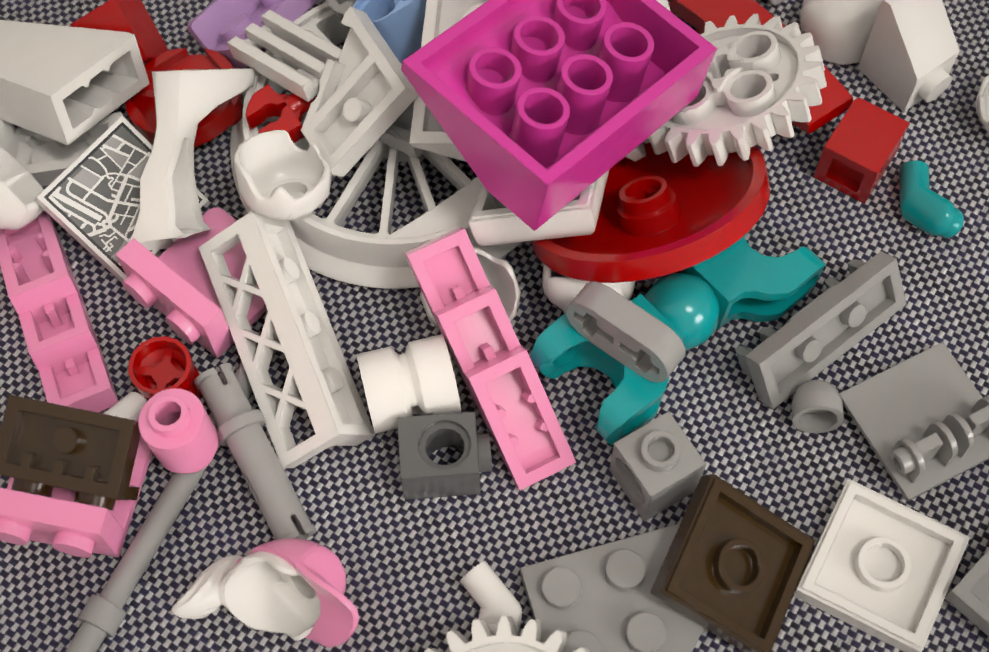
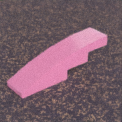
[0,210,118,413]
[404,227,577,490]

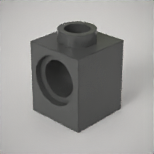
[397,412,492,500]

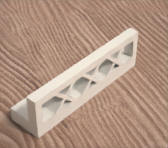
[198,211,375,468]

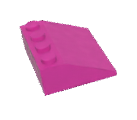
[401,0,717,231]

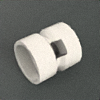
[356,334,461,434]

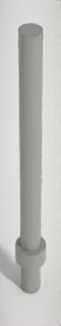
[65,342,277,652]

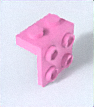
[116,207,267,359]
[0,436,153,558]

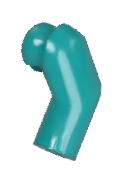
[899,160,964,238]

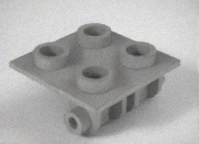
[839,342,989,502]

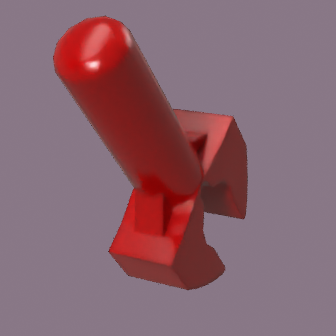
[245,84,317,143]

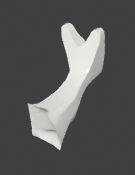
[128,68,255,250]

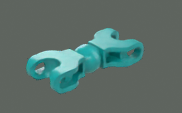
[530,231,826,445]

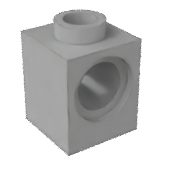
[610,411,706,522]

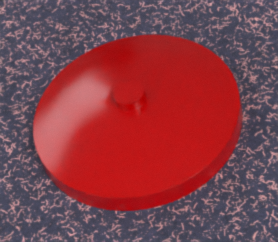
[531,142,770,283]

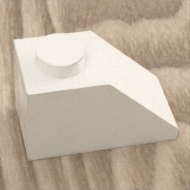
[858,0,960,112]

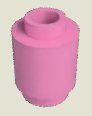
[138,388,219,474]

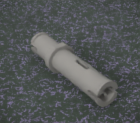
[194,363,317,540]

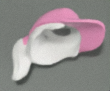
[172,538,359,647]

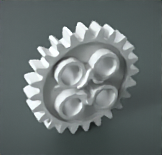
[643,14,827,167]

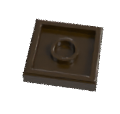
[650,474,815,652]

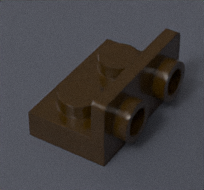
[0,394,141,510]

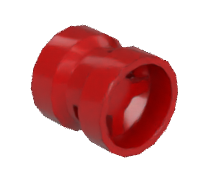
[128,336,202,401]

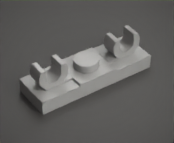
[735,251,907,409]

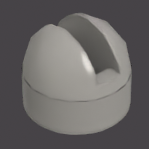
[791,379,844,433]

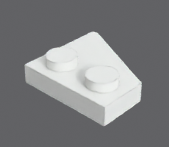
[301,6,419,177]

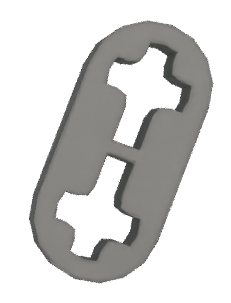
[566,281,686,383]

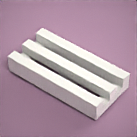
[227,9,342,102]

